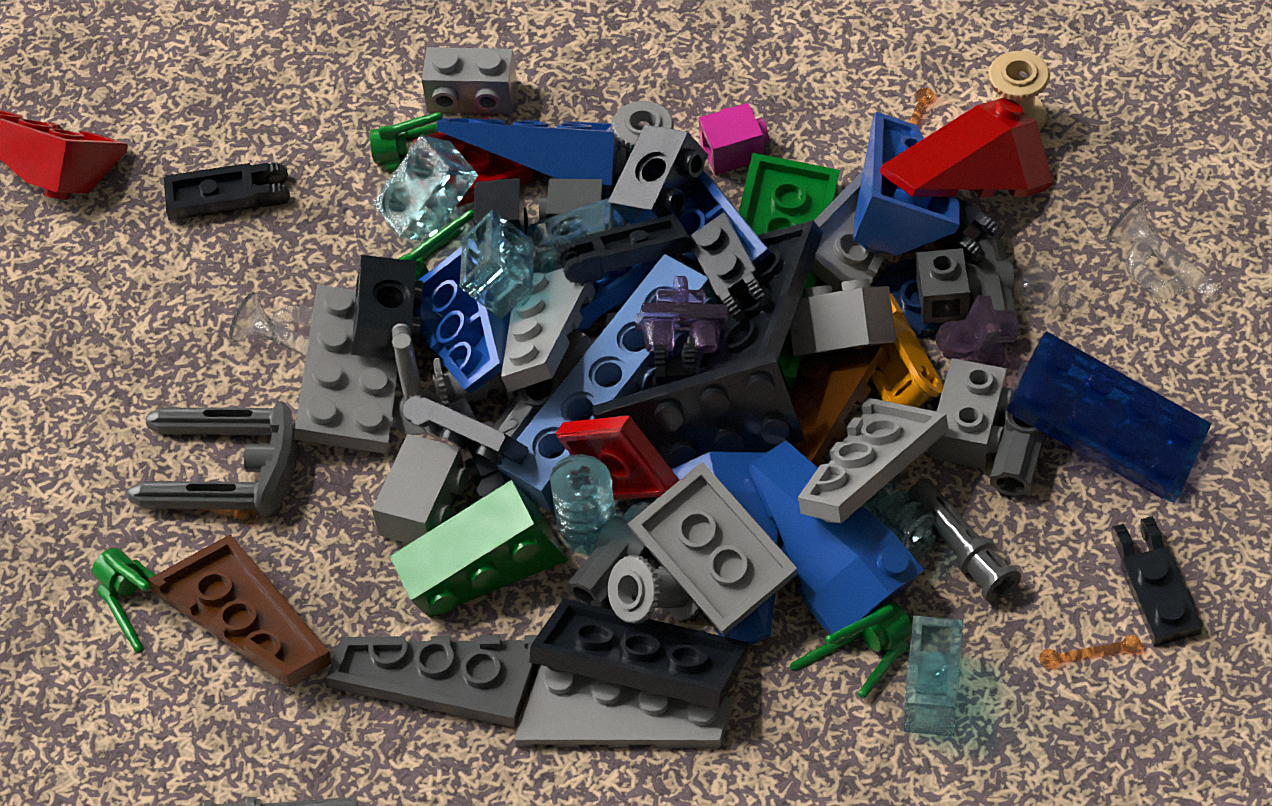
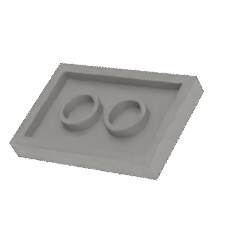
[628,461,798,636]

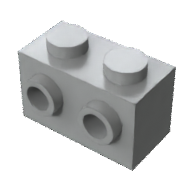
[422,47,517,114]
[790,279,896,356]
[930,358,1014,469]
[372,434,469,544]

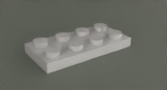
[293,284,398,454]

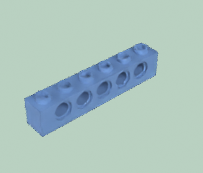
[497,254,716,513]

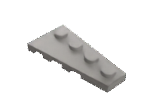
[514,665,733,748]

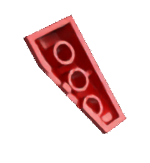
[879,98,1053,197]
[0,110,128,200]

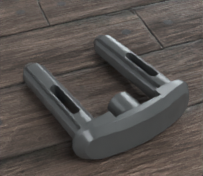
[127,401,298,517]

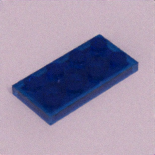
[1005,331,1212,503]

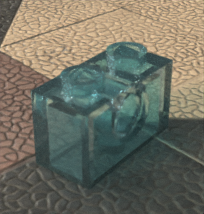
[525,198,624,274]
[904,616,964,737]

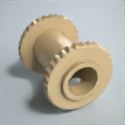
[987,51,1050,132]

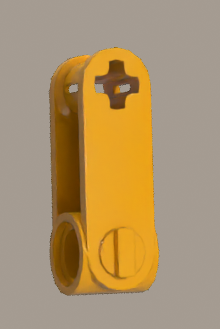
[855,293,944,408]

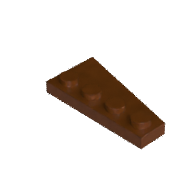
[791,346,890,468]
[148,534,331,688]

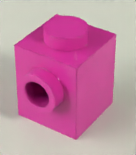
[698,103,769,175]

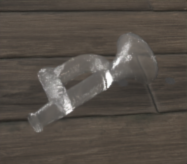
[1107,198,1224,307]
[229,292,313,357]

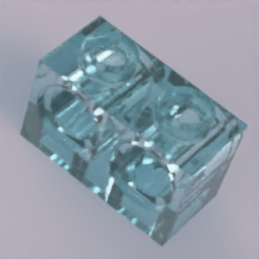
[373,134,478,242]
[459,209,534,319]

